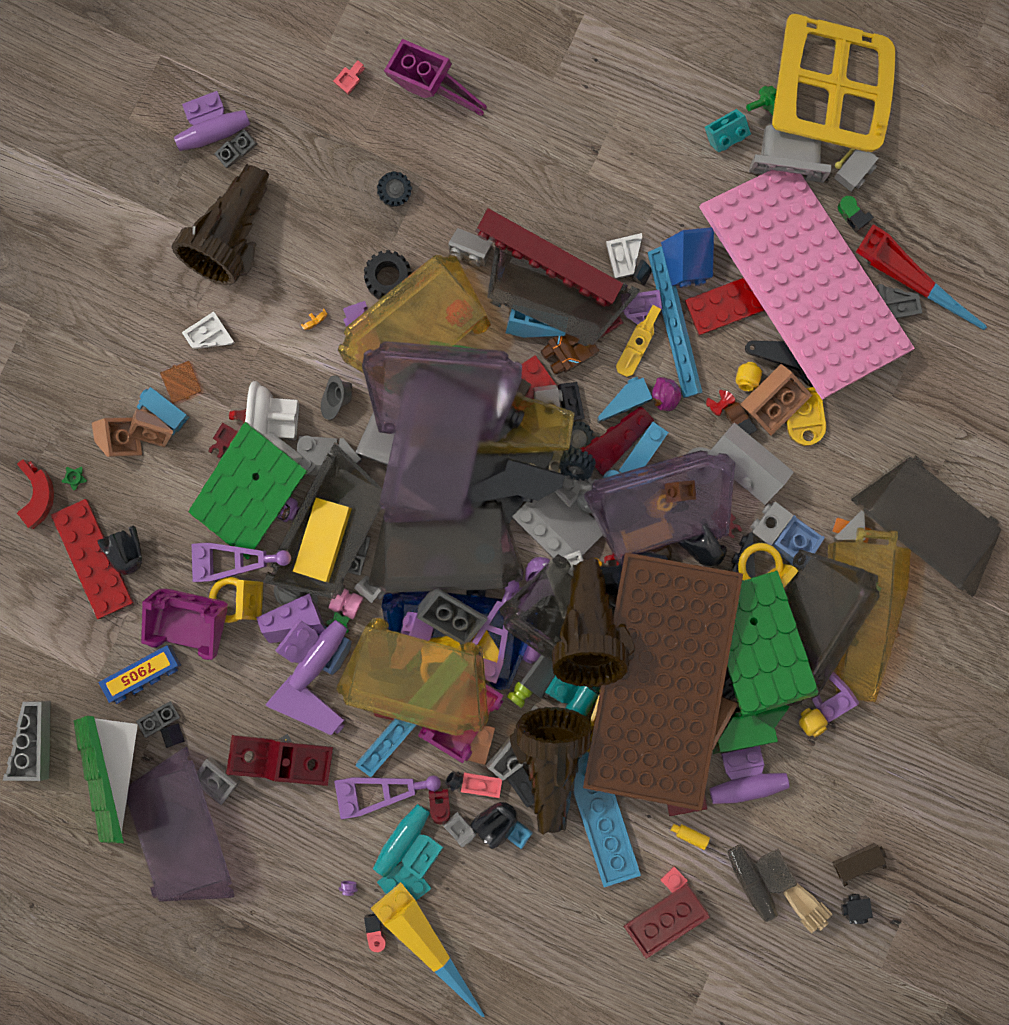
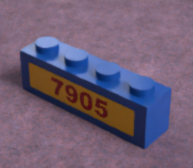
[98,645,181,704]

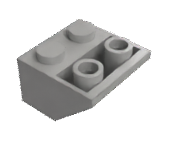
[448,228,493,267]

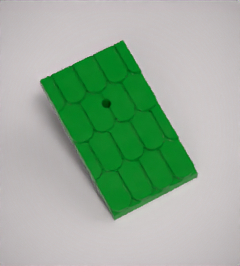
[188,422,308,560]
[727,570,818,718]
[73,716,138,844]

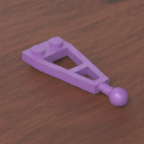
[192,543,291,582]
[464,578,519,683]
[803,644,859,723]
[334,775,441,819]

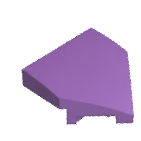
[622,290,662,324]

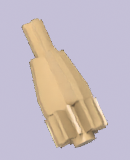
[772,869,833,933]

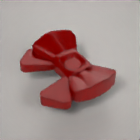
[706,390,735,416]

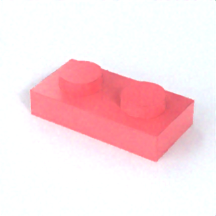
[461,772,502,798]

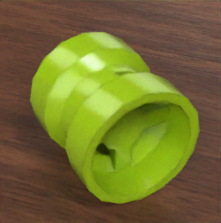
[506,682,533,708]

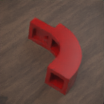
[17,459,54,529]

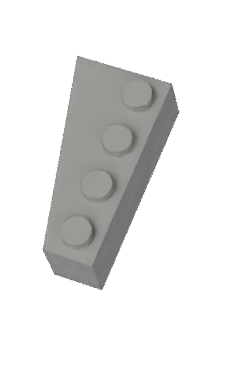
[3,701,51,781]
[486,705,538,780]

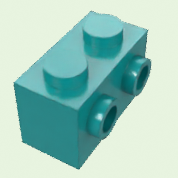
[704,109,751,153]

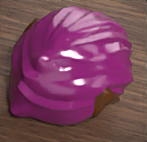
[652,377,682,411]

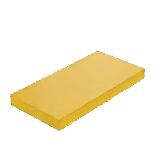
[293,498,352,583]

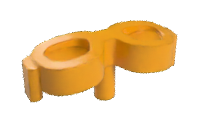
[301,309,327,330]

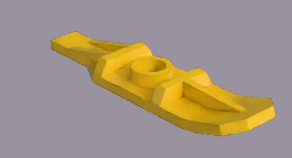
[616,305,661,377]

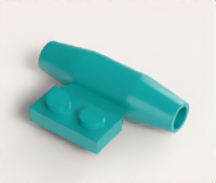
[545,675,601,716]
[373,804,444,880]

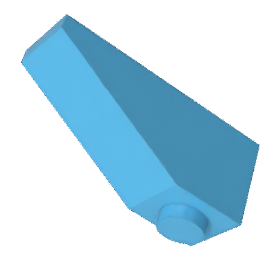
[506,305,568,338]
[597,377,652,423]
[619,422,669,481]

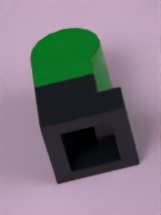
[837,196,874,233]

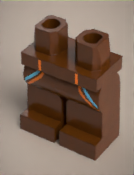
[540,320,599,375]

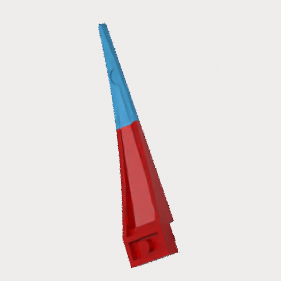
[856,224,987,330]

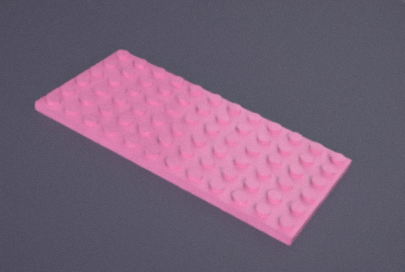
[699,170,915,400]

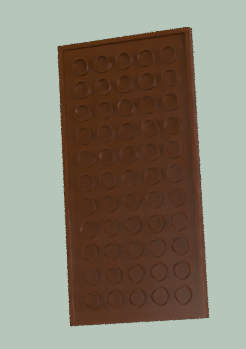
[583,552,743,811]

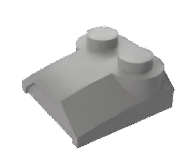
[297,436,338,477]

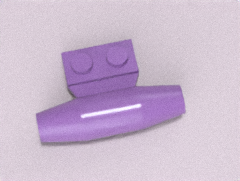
[174,91,250,151]
[275,619,348,692]
[710,746,790,804]

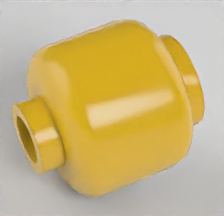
[735,362,762,392]
[799,708,828,738]

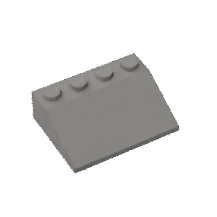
[512,492,606,560]

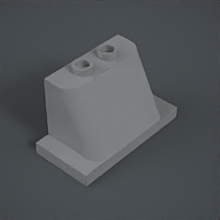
[749,125,831,183]

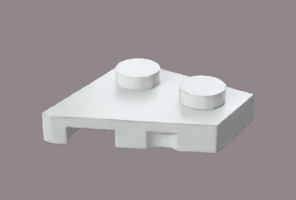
[606,233,642,279]
[182,312,235,349]

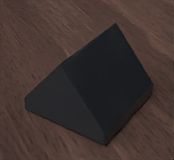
[160,723,185,748]

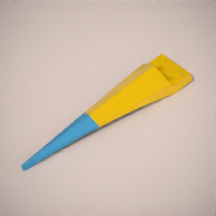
[371,882,484,1017]

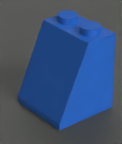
[661,227,714,288]

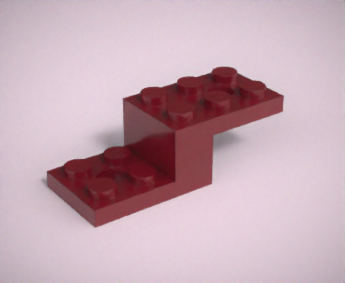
[226,735,333,786]

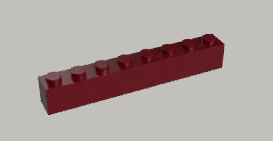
[475,208,623,307]

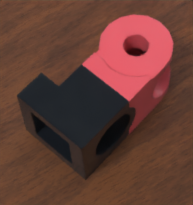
[364,913,386,952]

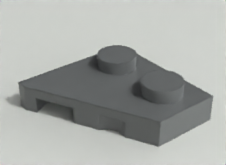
[876,284,923,319]

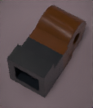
[724,402,757,435]

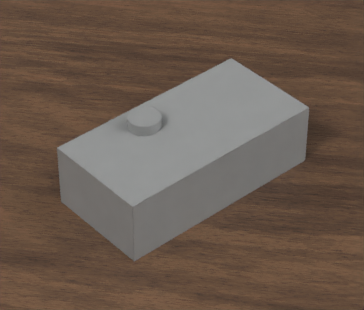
[706,423,794,505]

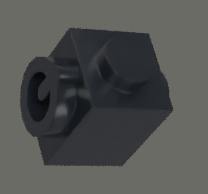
[841,894,873,924]

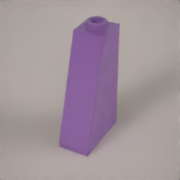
[265,675,345,735]

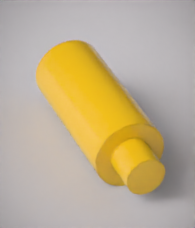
[670,823,710,850]

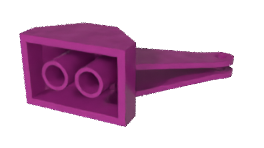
[384,39,487,116]

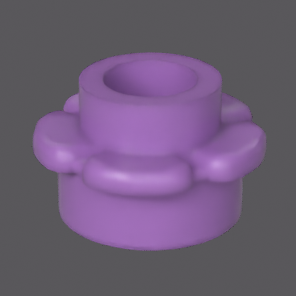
[339,881,358,896]

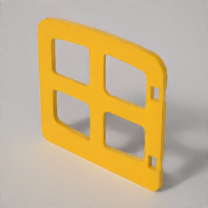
[772,14,895,152]

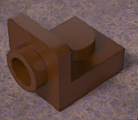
[665,480,697,503]

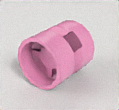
[329,586,364,620]

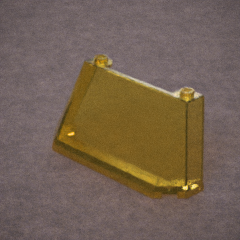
[338,255,491,398]
[336,618,489,736]

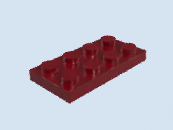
[623,883,711,959]

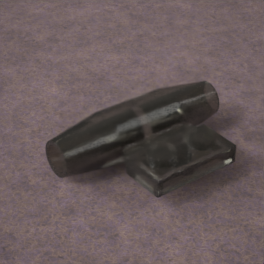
[727,844,797,922]

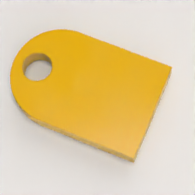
[786,387,826,446]

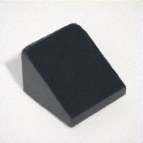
[632,260,652,286]

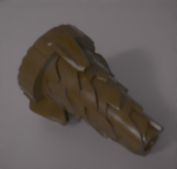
[171,164,269,285]
[552,557,635,687]
[510,707,592,835]

